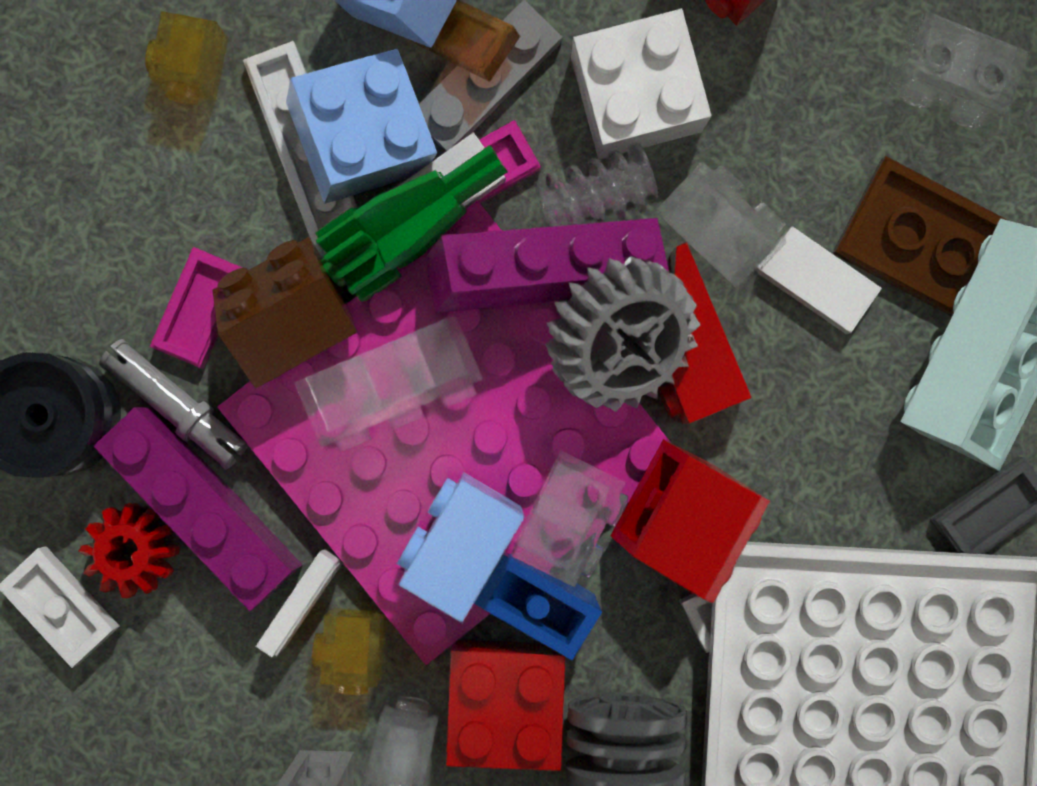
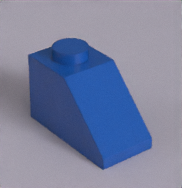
[474,552,602,660]

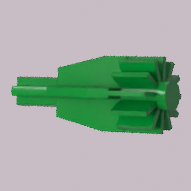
[315,145,508,302]

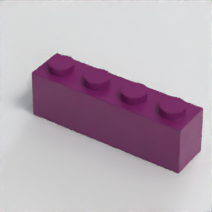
[425,218,669,313]
[93,407,303,611]

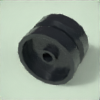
[0,352,121,478]

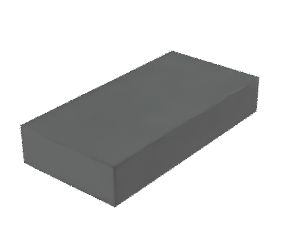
[931,457,1037,554]

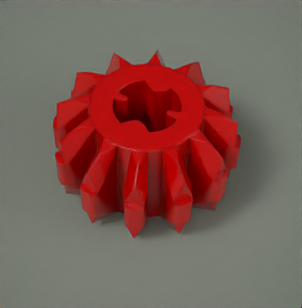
[78,502,180,598]

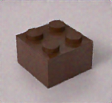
[212,237,357,389]

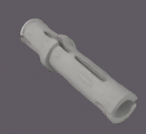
[99,339,248,470]

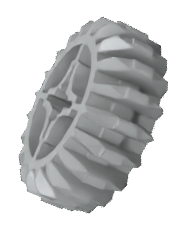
[545,256,701,412]

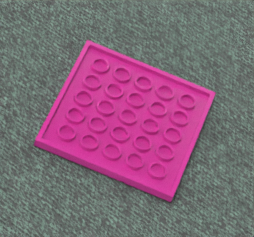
[218,200,671,665]

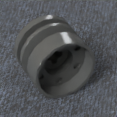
[565,692,687,786]

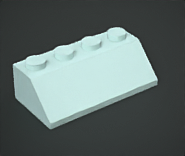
[900,219,1037,471]

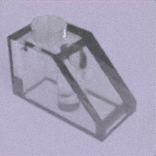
[362,696,440,786]

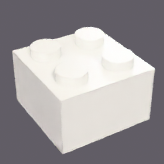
[571,8,712,160]

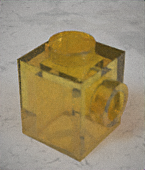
[145,11,229,105]
[312,608,386,695]

